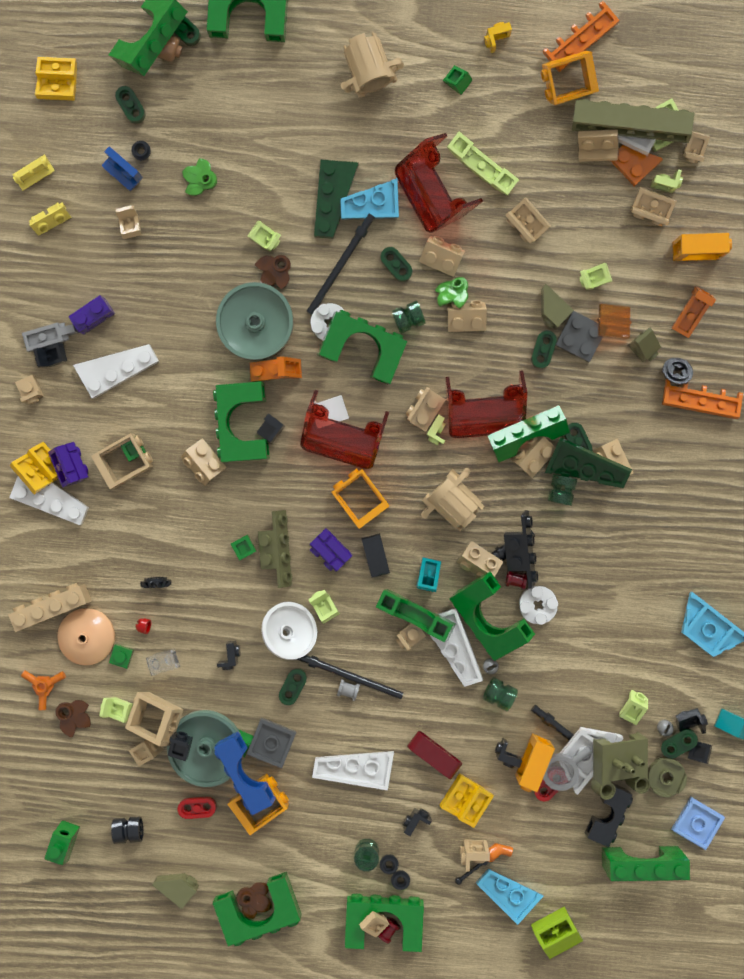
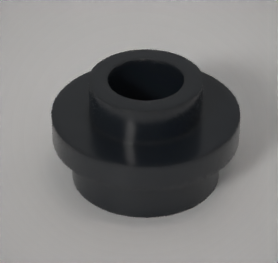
[131,141,151,161]
[380,854,399,874]
[391,870,410,890]

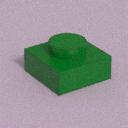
[120,440,147,462]
[231,535,257,561]
[109,644,134,669]

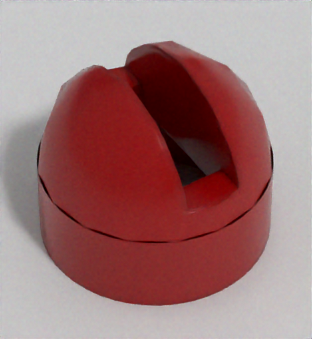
[135,618,152,634]

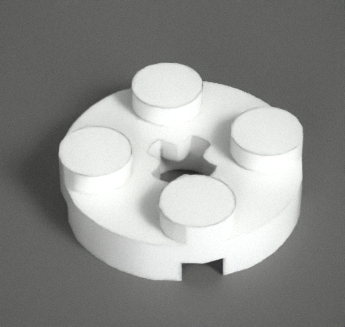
[311,303,344,341]
[519,586,558,625]

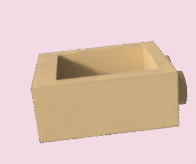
[91,433,153,489]
[125,692,184,746]

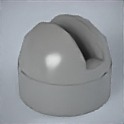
[483,658,499,674]
[657,720,674,736]

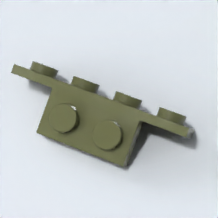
[258,510,292,588]

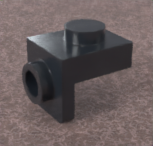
[33,343,67,368]
[217,641,241,670]
[676,708,708,734]
[167,731,193,761]
[495,738,522,768]
[402,808,432,837]

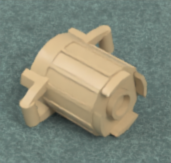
[341,32,404,98]
[421,468,485,531]

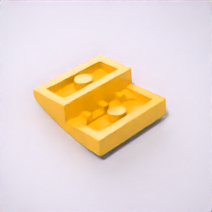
[35,57,77,101]
[10,442,58,495]
[439,773,494,828]

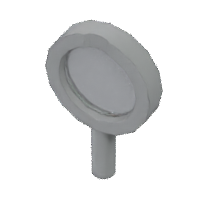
[543,746,592,791]

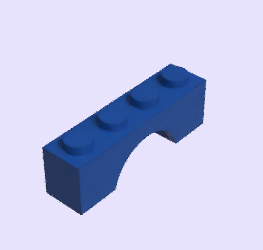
[214,731,276,815]

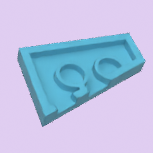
[340,178,399,219]
[476,868,543,925]

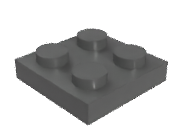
[555,311,607,363]
[247,717,297,768]

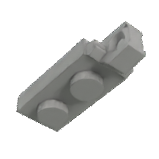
[22,323,78,352]

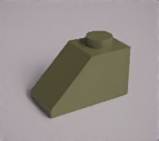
[541,284,574,329]
[628,328,661,362]
[152,873,199,909]

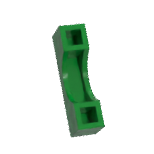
[488,405,570,463]
[376,589,456,643]

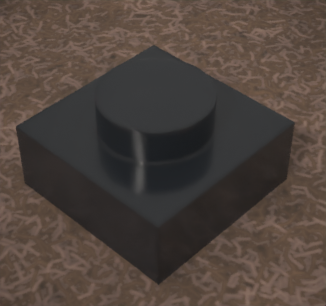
[688,742,713,764]

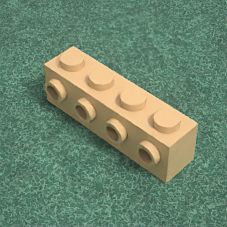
[8,583,92,632]

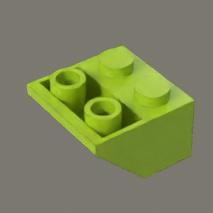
[531,906,583,959]

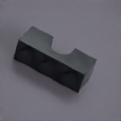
[584,782,633,848]

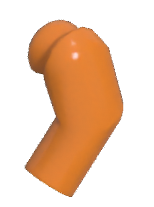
[488,843,513,862]

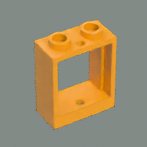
[541,51,599,105]
[672,233,732,261]
[331,469,390,529]
[515,733,555,792]
[227,773,289,835]

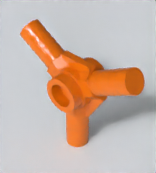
[21,670,66,710]

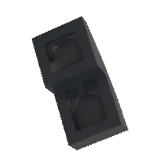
[361,533,390,578]

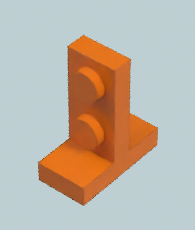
[672,286,716,338]
[250,356,302,382]

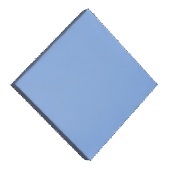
[672,796,725,850]

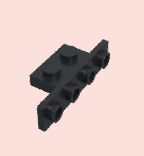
[504,510,538,589]

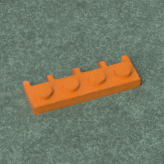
[543,1,620,73]
[662,379,743,419]

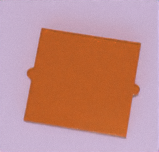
[597,304,632,339]

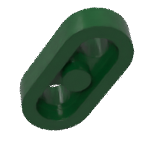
[174,17,201,46]
[115,86,146,124]
[381,247,412,282]
[531,330,557,369]
[565,423,593,451]
[279,668,307,705]
[661,729,698,759]

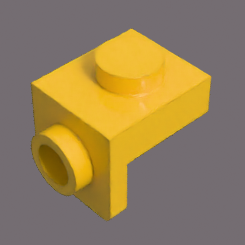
[484,22,512,53]

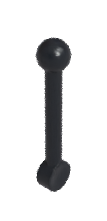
[455,861,488,885]

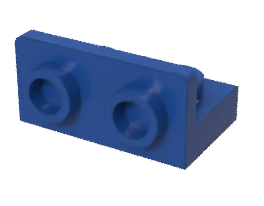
[102,146,143,191]

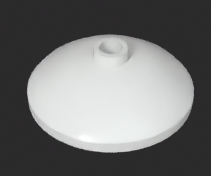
[261,602,317,660]

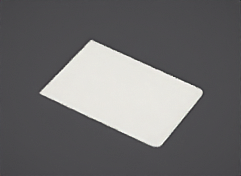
[310,395,349,428]

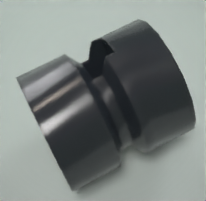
[111,816,144,844]

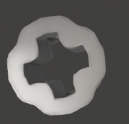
[337,679,360,701]

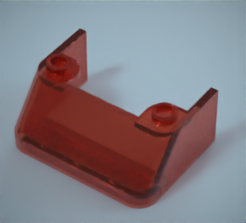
[395,133,483,233]
[445,370,528,438]
[300,390,389,469]

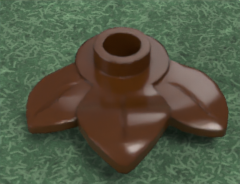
[255,255,291,289]
[56,700,91,738]
[236,882,272,919]

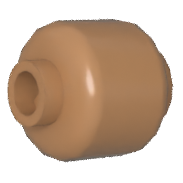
[158,36,182,62]

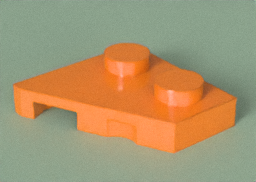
[611,145,663,187]

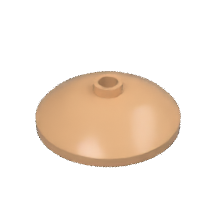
[57,608,115,665]

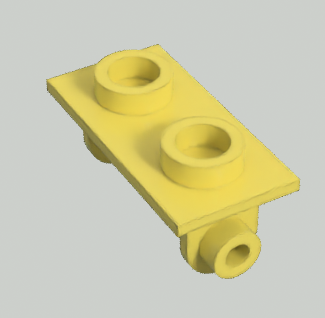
[12,154,55,191]
[29,202,72,236]

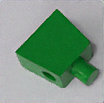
[45,820,80,865]

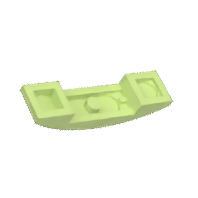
[447,132,519,195]

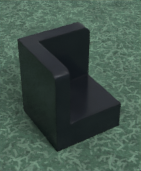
[257,413,285,444]

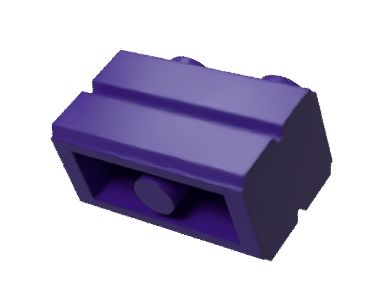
[68,295,115,335]
[48,442,88,488]
[309,528,353,572]

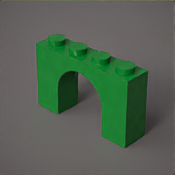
[108,0,188,76]
[207,0,288,42]
[317,310,407,385]
[213,381,270,462]
[449,571,535,661]
[602,846,690,881]
[213,871,302,946]
[345,893,424,952]

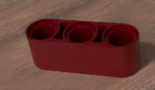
[407,731,462,780]

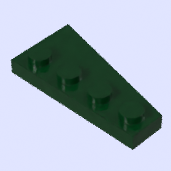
[314,159,359,239]
[545,438,633,489]

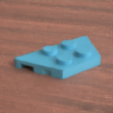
[681,592,744,657]

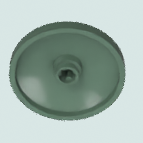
[216,282,294,360]
[167,710,243,787]

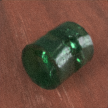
[392,300,426,334]
[548,474,578,506]
[483,677,518,712]
[354,839,379,871]

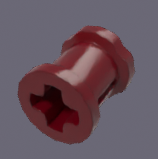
[505,571,527,590]
[378,917,401,944]

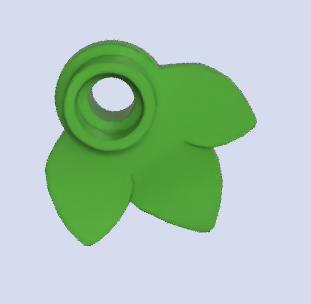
[182,158,217,196]
[435,277,468,309]

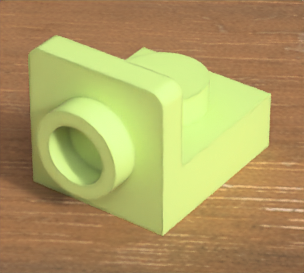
[650,169,683,193]
[426,414,446,446]
[619,690,648,725]

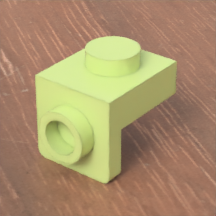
[247,221,281,251]
[580,263,612,290]
[309,590,340,624]
[99,697,133,723]

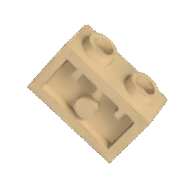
[578,130,619,162]
[405,387,446,432]
[460,839,490,872]

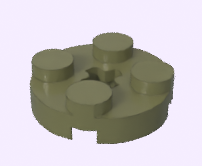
[648,757,687,797]

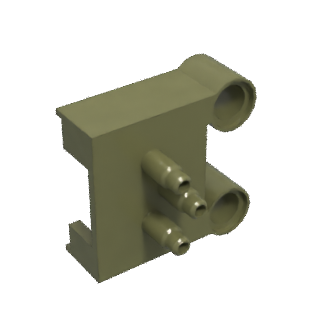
[591,732,650,800]

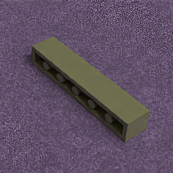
[572,99,695,143]

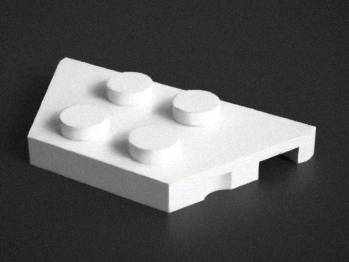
[559,727,623,795]

